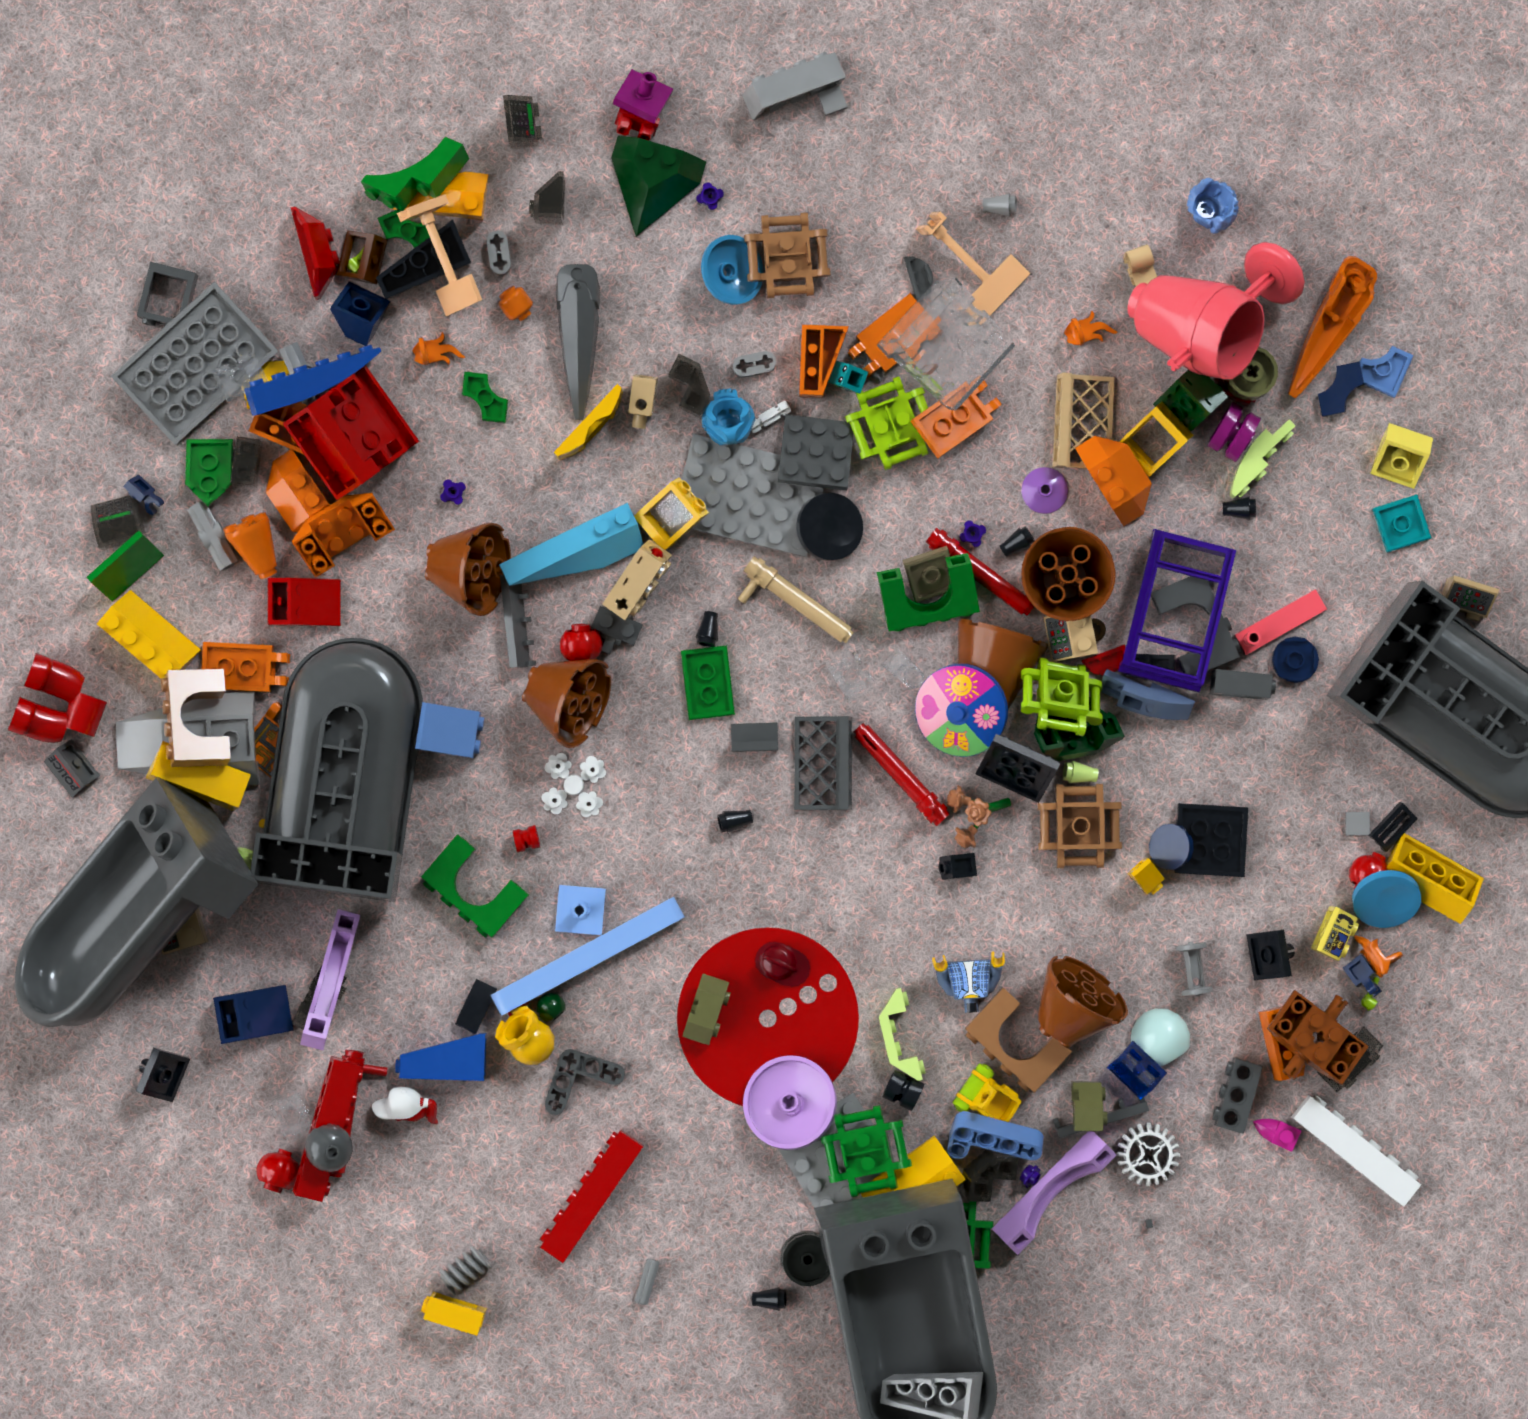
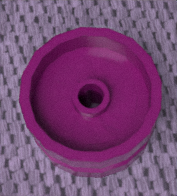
[1207,402,1261,462]

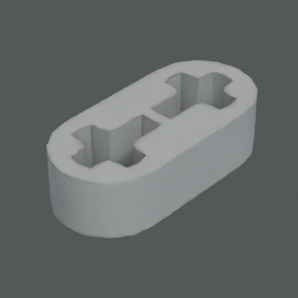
[487,231,511,275]
[733,351,776,378]

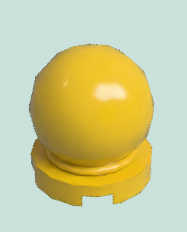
[495,1006,555,1065]

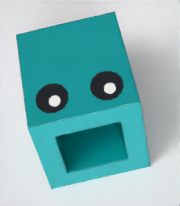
[828,361,868,394]

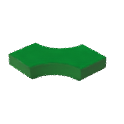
[377,209,430,248]
[462,372,508,423]

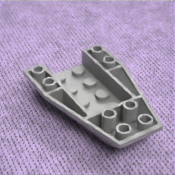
[116,691,259,785]

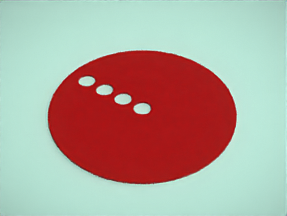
[677,927,859,1106]

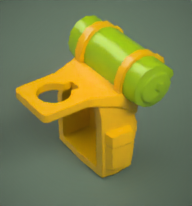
[952,1063,1022,1122]

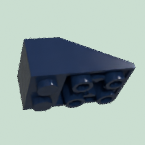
[213,985,294,1044]

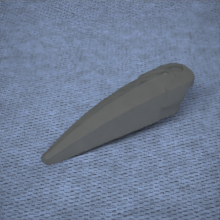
[556,264,600,420]

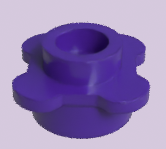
[697,182,724,210]
[440,479,466,505]
[959,520,986,547]
[1020,1164,1041,1188]

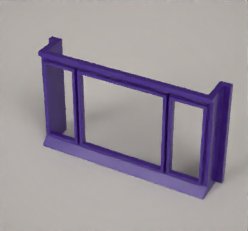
[1118,529,1236,693]

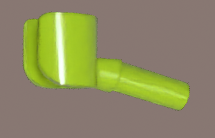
[348,247,364,273]
[1361,977,1380,1011]

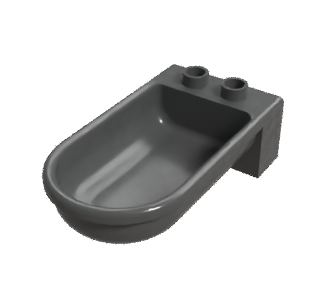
[1327,581,1528,818]
[250,638,423,902]
[15,777,258,1027]
[814,1179,997,1419]

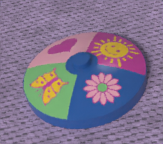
[915,663,1008,757]

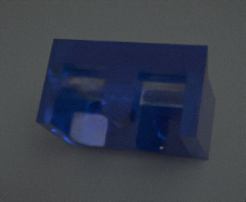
[1107,1041,1167,1100]

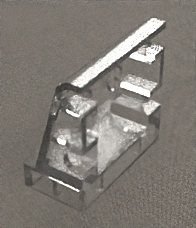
[877,277,1015,410]

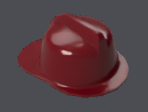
[755,942,810,987]

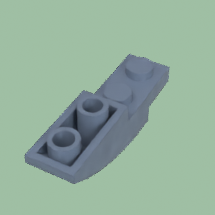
[1101,669,1195,720]

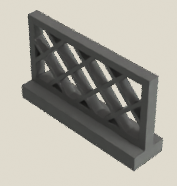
[794,716,852,810]

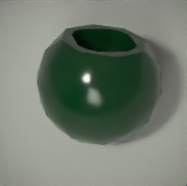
[536,993,566,1022]

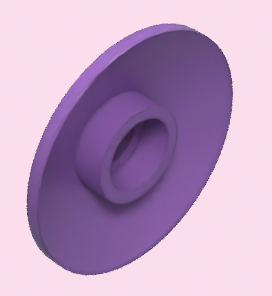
[1022,467,1068,514]

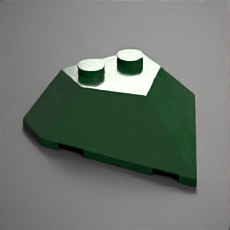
[611,136,706,237]
[1034,697,1125,761]

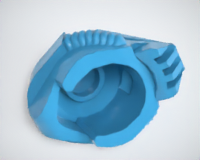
[702,388,755,445]

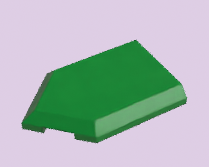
[185,439,233,507]

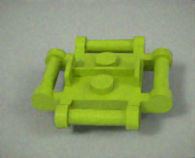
[845,376,929,471]
[1021,658,1103,736]

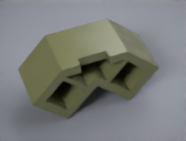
[682,974,731,1045]
[1071,1081,1108,1131]

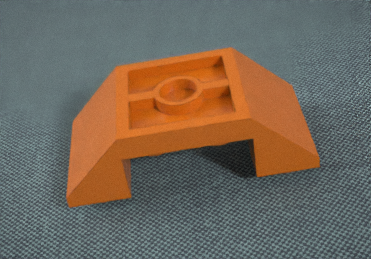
[292,493,395,578]

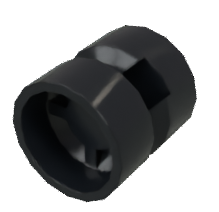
[882,1070,924,1111]

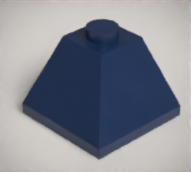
[330,282,391,346]

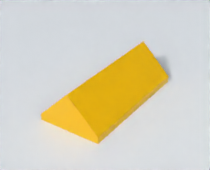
[146,741,251,811]

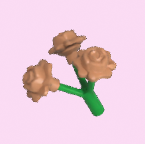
[947,785,1011,849]

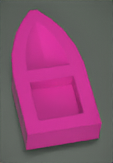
[1253,1119,1301,1152]

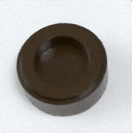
[1092,618,1106,642]

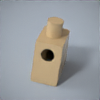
[628,374,658,429]

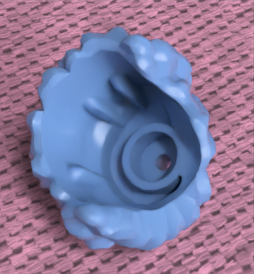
[1187,178,1239,234]

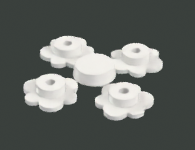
[541,753,606,818]

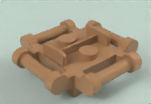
[744,212,831,299]
[1038,784,1122,868]

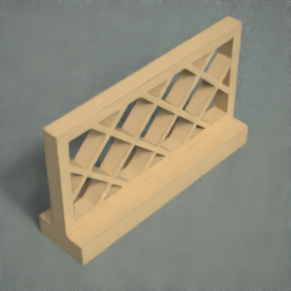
[1052,373,1115,469]

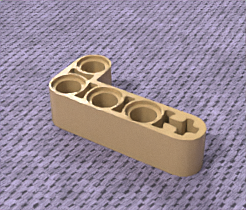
[1123,244,1157,286]

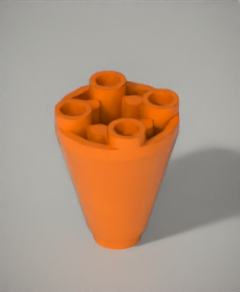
[223,512,277,579]

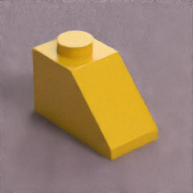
[1127,858,1165,895]

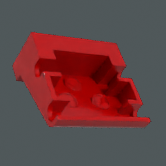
[282,365,420,500]

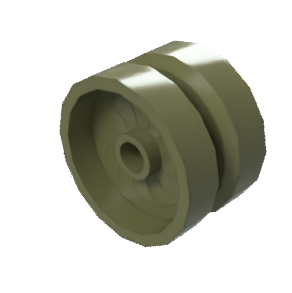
[1223,347,1278,401]

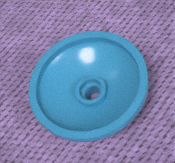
[701,235,764,305]

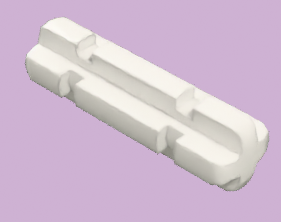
[751,401,791,433]

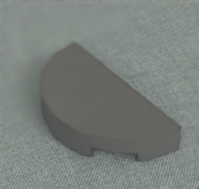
[904,256,933,302]

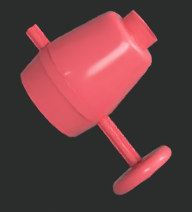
[1128,242,1305,379]

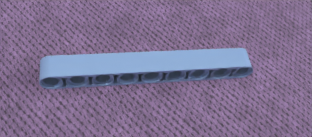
[490,897,685,1016]

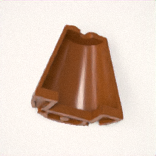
[958,618,1048,709]

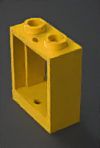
[1119,402,1194,477]

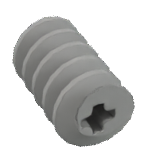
[439,1246,492,1295]

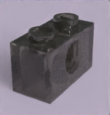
[231,436,263,488]

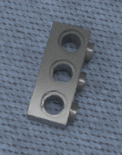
[1212,1057,1263,1134]

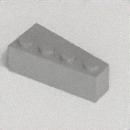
[742,52,846,120]
[880,1372,983,1419]

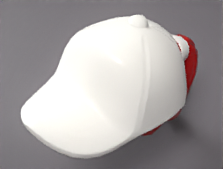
[372,1087,438,1124]

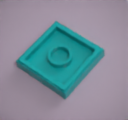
[1372,494,1432,553]

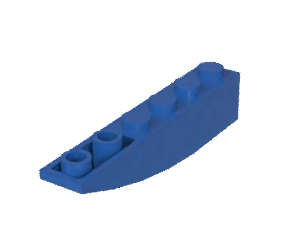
[244,345,381,416]

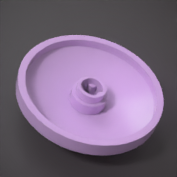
[743,1056,837,1150]

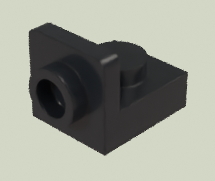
[938,853,977,880]

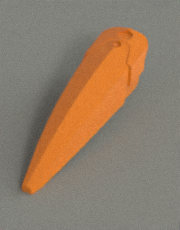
[1288,256,1377,398]

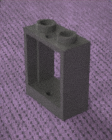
[137,262,198,326]
[1210,669,1276,700]

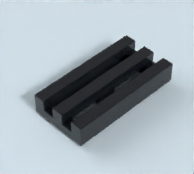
[1368,802,1418,852]

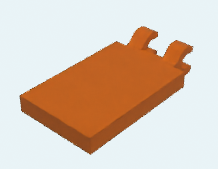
[848,293,939,378]
[910,378,1002,459]
[201,642,290,692]

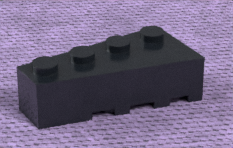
[376,219,471,299]

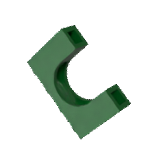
[876,553,980,632]
[421,834,529,938]

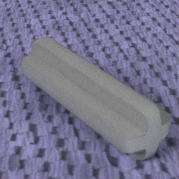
[635,1259,659,1305]

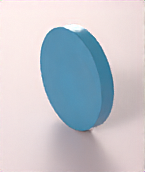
[1352,870,1421,928]

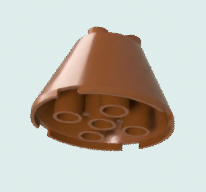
[425,523,511,616]
[1021,527,1116,621]
[522,659,611,748]
[1038,956,1128,1048]

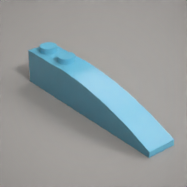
[499,503,643,586]

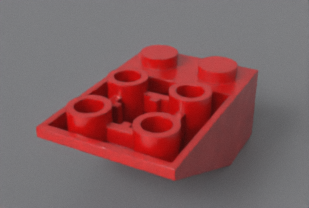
[268,578,341,626]

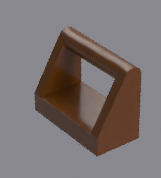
[336,230,388,285]

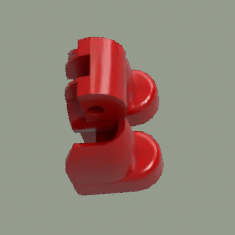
[7,653,107,743]

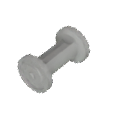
[1175,942,1213,996]

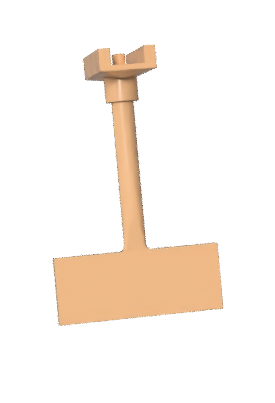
[397,194,482,316]
[916,212,1030,324]

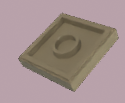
[902,546,950,603]

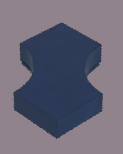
[1318,361,1364,417]

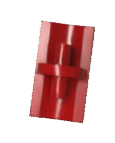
[615,108,660,141]

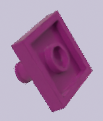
[613,69,673,124]

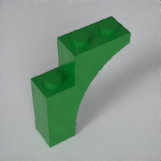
[361,137,470,211]

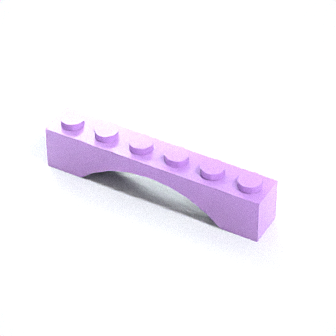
[300,909,360,1050]
[992,1131,1116,1255]

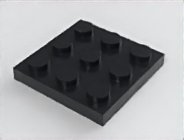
[975,734,1060,803]
[1174,803,1248,877]

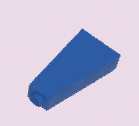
[395,1033,487,1081]

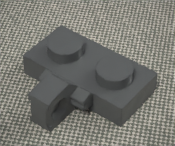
[591,606,643,655]

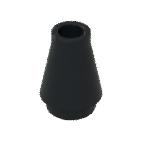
[1223,497,1256,520]
[999,526,1035,557]
[695,611,718,647]
[717,810,753,834]
[752,1287,787,1311]

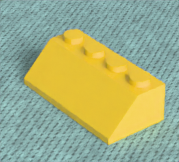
[97,590,201,679]
[1386,833,1484,924]
[860,1135,966,1197]

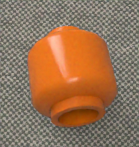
[498,285,533,321]

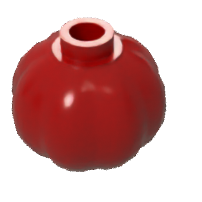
[559,624,603,661]
[1349,852,1387,889]
[256,1148,299,1194]

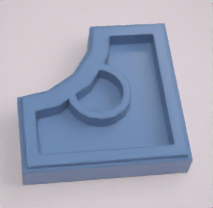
[1360,346,1414,398]

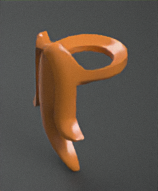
[1064,311,1118,346]
[412,332,465,365]
[1354,935,1403,978]

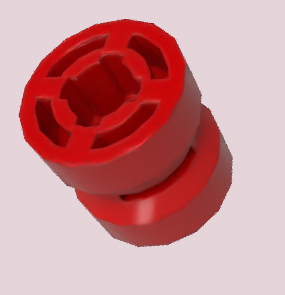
[512,825,541,853]

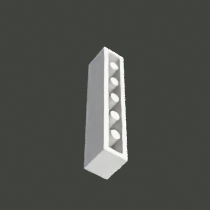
[1291,1095,1421,1207]

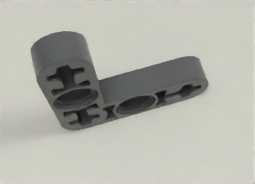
[545,1049,625,1115]

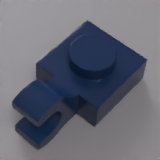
[123,475,164,515]
[1343,954,1382,997]

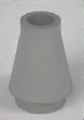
[983,193,1017,217]

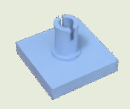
[555,885,606,935]

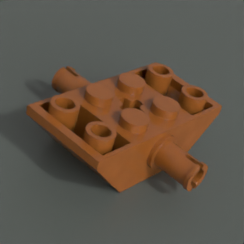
[1267,990,1369,1085]

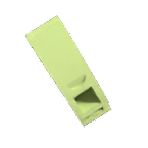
[1229,419,1295,499]

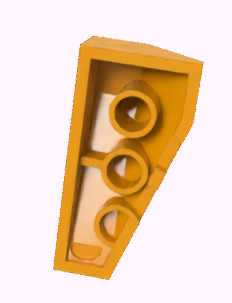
[391,172,489,220]

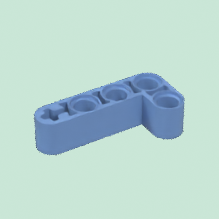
[947,1111,1044,1160]

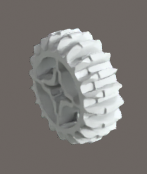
[1116,1122,1180,1186]

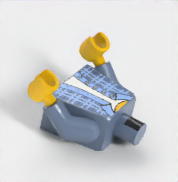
[932,951,1005,1013]

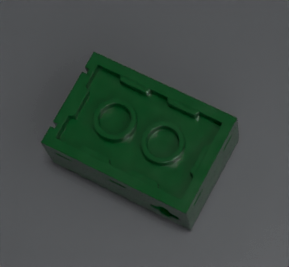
[1153,369,1228,432]

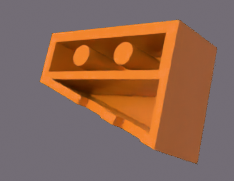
[799,324,849,398]
[1258,1006,1305,1081]

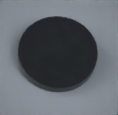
[796,493,863,561]

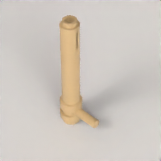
[738,556,854,643]

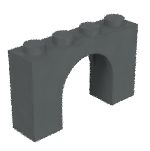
[1151,576,1241,676]

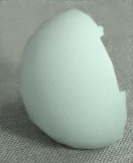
[1131,1008,1190,1068]

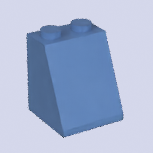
[415,702,485,758]

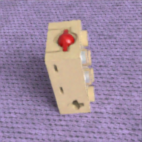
[602,539,672,620]

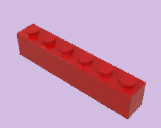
[292,1056,363,1202]
[539,1130,644,1263]

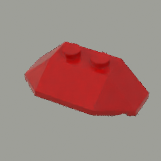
[290,206,340,300]

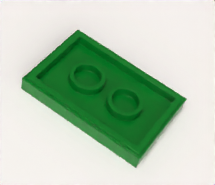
[87,531,164,602]
[681,645,735,720]

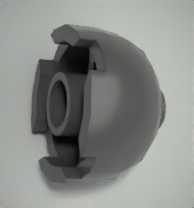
[305,1123,353,1172]

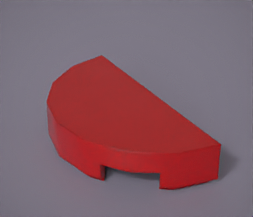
[1081,644,1125,676]

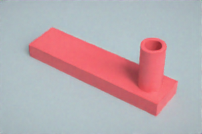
[1234,589,1327,655]

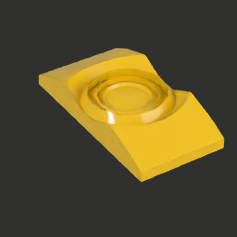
[554,384,623,460]

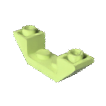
[879,988,926,1081]

